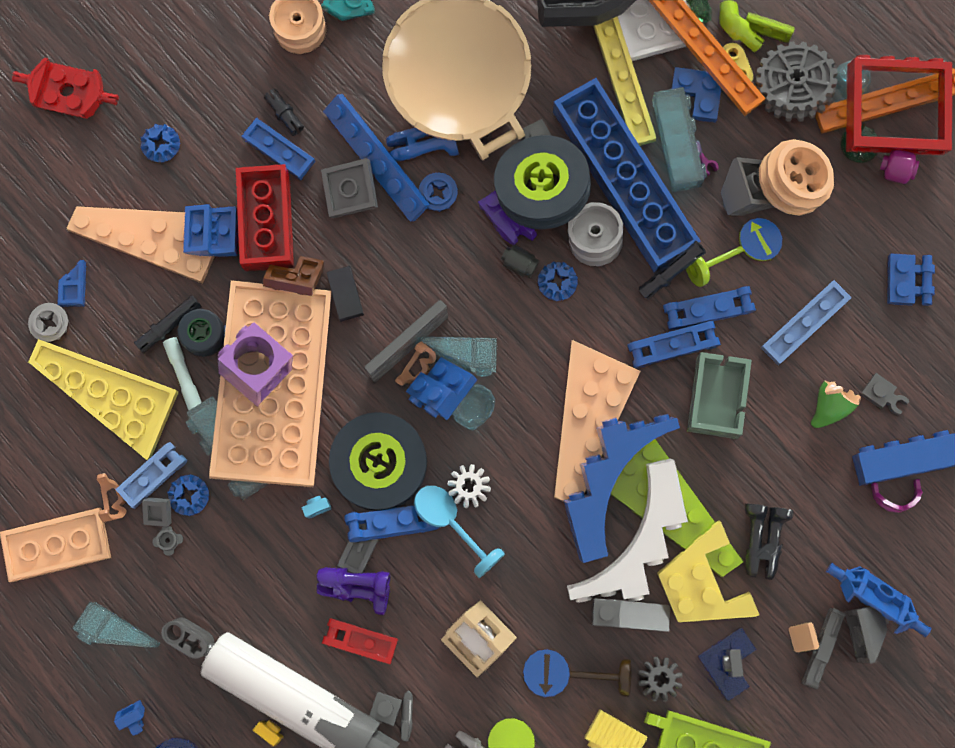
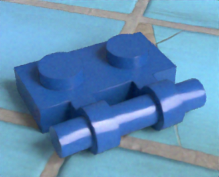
[887,254,935,306]

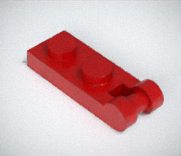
[322,618,398,664]

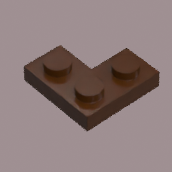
[263,256,324,296]

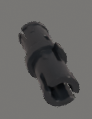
[264,89,304,136]

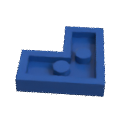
[671,67,721,123]

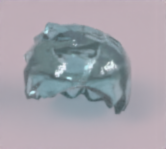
[452,384,495,430]

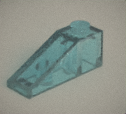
[421,337,497,376]
[73,602,160,647]

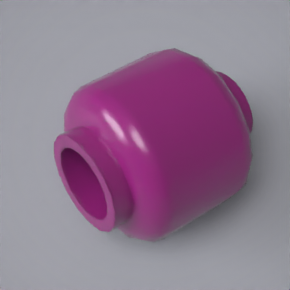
[880,149,920,184]

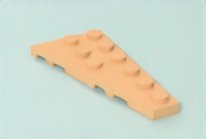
[66,207,215,284]
[554,340,640,502]

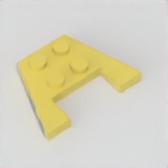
[657,521,759,622]

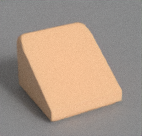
[789,623,819,652]

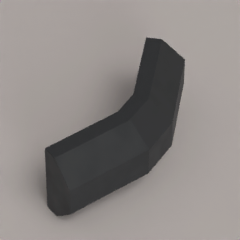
[537,0,636,27]

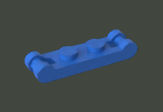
[663,286,756,330]
[627,321,721,369]
[344,506,439,542]

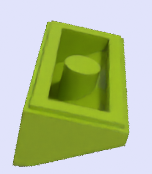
[746,12,794,43]

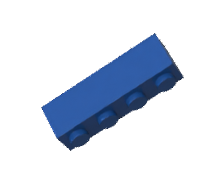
[852,430,955,486]

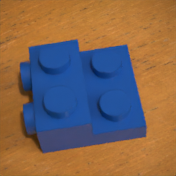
[406,357,477,420]

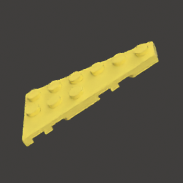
[29,339,178,460]

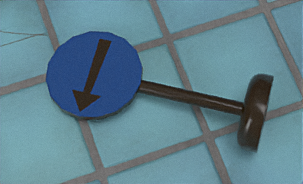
[523,649,632,697]

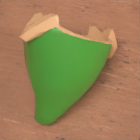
[811,381,861,428]

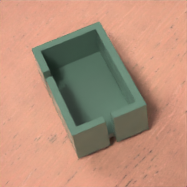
[687,352,752,439]

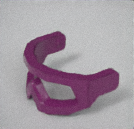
[871,479,923,513]

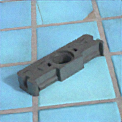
[801,608,846,689]

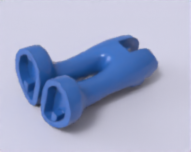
[386,128,459,161]

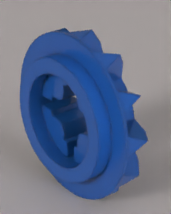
[141,124,180,162]
[419,173,458,212]
[538,261,577,301]
[167,475,209,516]

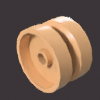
[269,0,326,54]

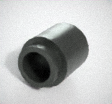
[501,244,539,278]

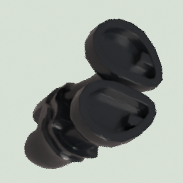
[745,504,794,580]

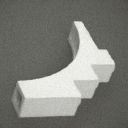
[567,459,687,602]

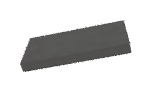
[365,300,448,383]

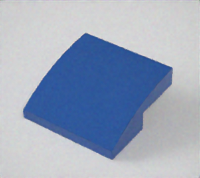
[183,204,238,256]

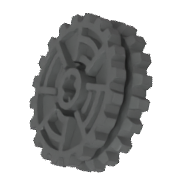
[756,42,838,122]

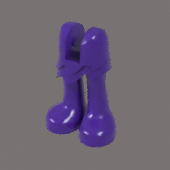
[317,567,391,615]

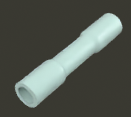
[163,337,203,412]

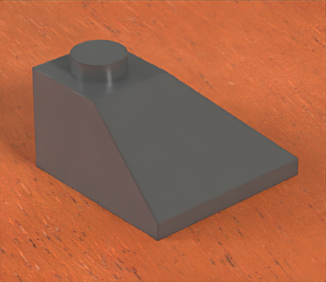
[721,157,774,216]
[844,606,889,663]

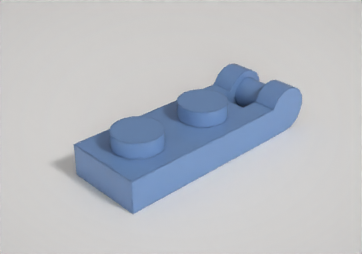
[115,442,187,509]

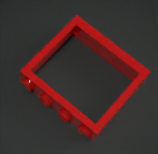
[846,55,952,156]

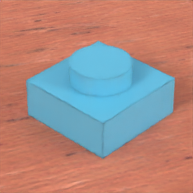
[302,496,332,519]

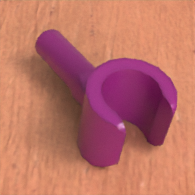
[692,145,719,176]

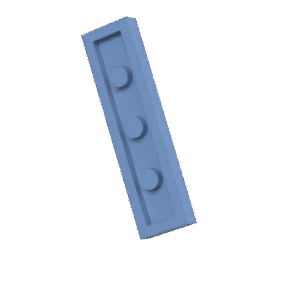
[761,280,852,366]

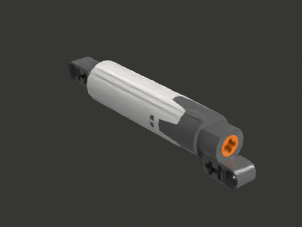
[161,617,400,748]

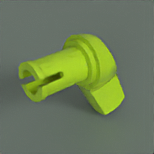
[719,0,764,52]

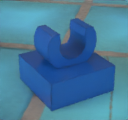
[114,700,145,736]

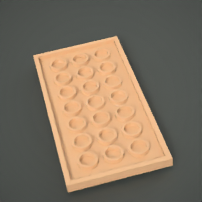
[209,281,331,487]

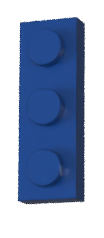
[242,118,315,180]

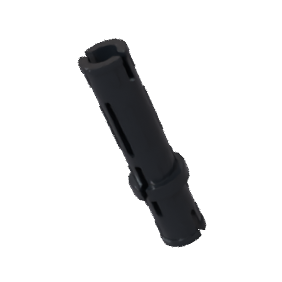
[639,241,706,300]
[133,294,202,354]

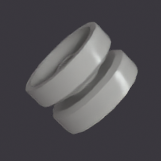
[568,203,623,266]

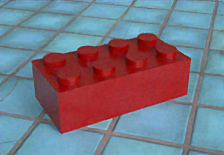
[236,164,294,271]

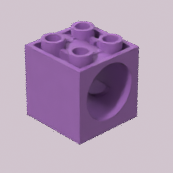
[218,322,293,407]

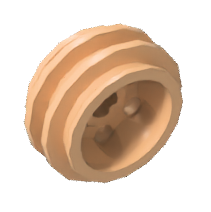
[759,139,834,216]

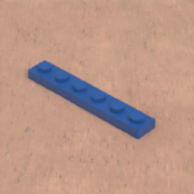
[323,94,430,222]

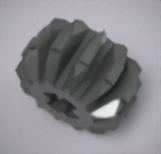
[638,657,683,702]

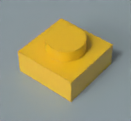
[253,720,284,747]

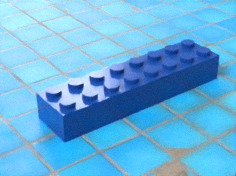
[553,78,701,272]

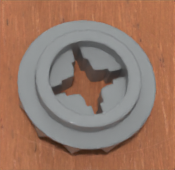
[28,303,69,343]

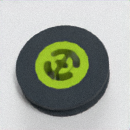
[494,135,591,229]
[329,412,427,511]

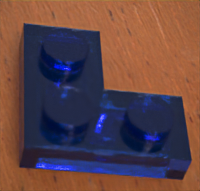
[697,628,756,701]

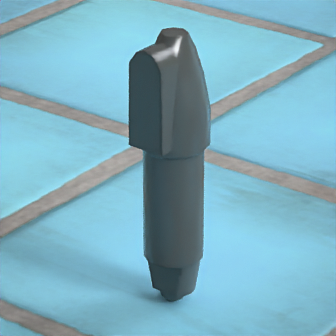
[400,690,413,742]

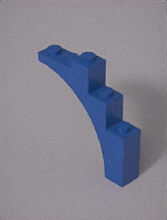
[563,414,680,563]

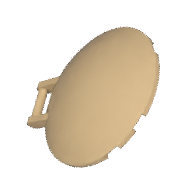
[382,0,531,161]

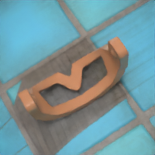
[395,342,436,386]
[97,474,127,522]

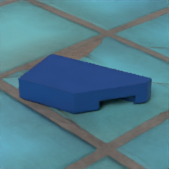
[58,260,86,307]

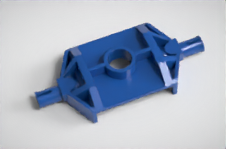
[826,563,931,637]

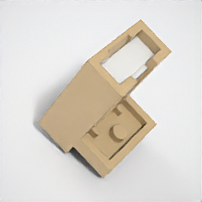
[441,600,517,677]

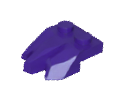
[478,185,537,245]

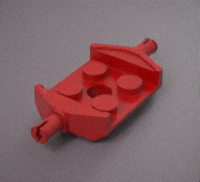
[12,58,119,119]

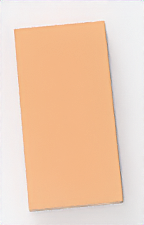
[0,508,111,582]

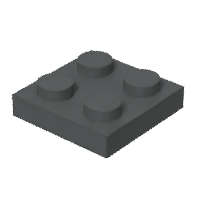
[321,158,378,219]

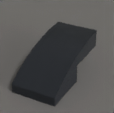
[327,266,364,322]

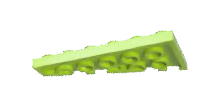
[610,439,743,577]

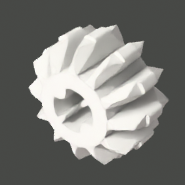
[448,464,491,508]

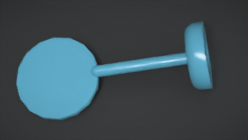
[414,486,505,578]

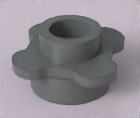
[152,526,183,556]

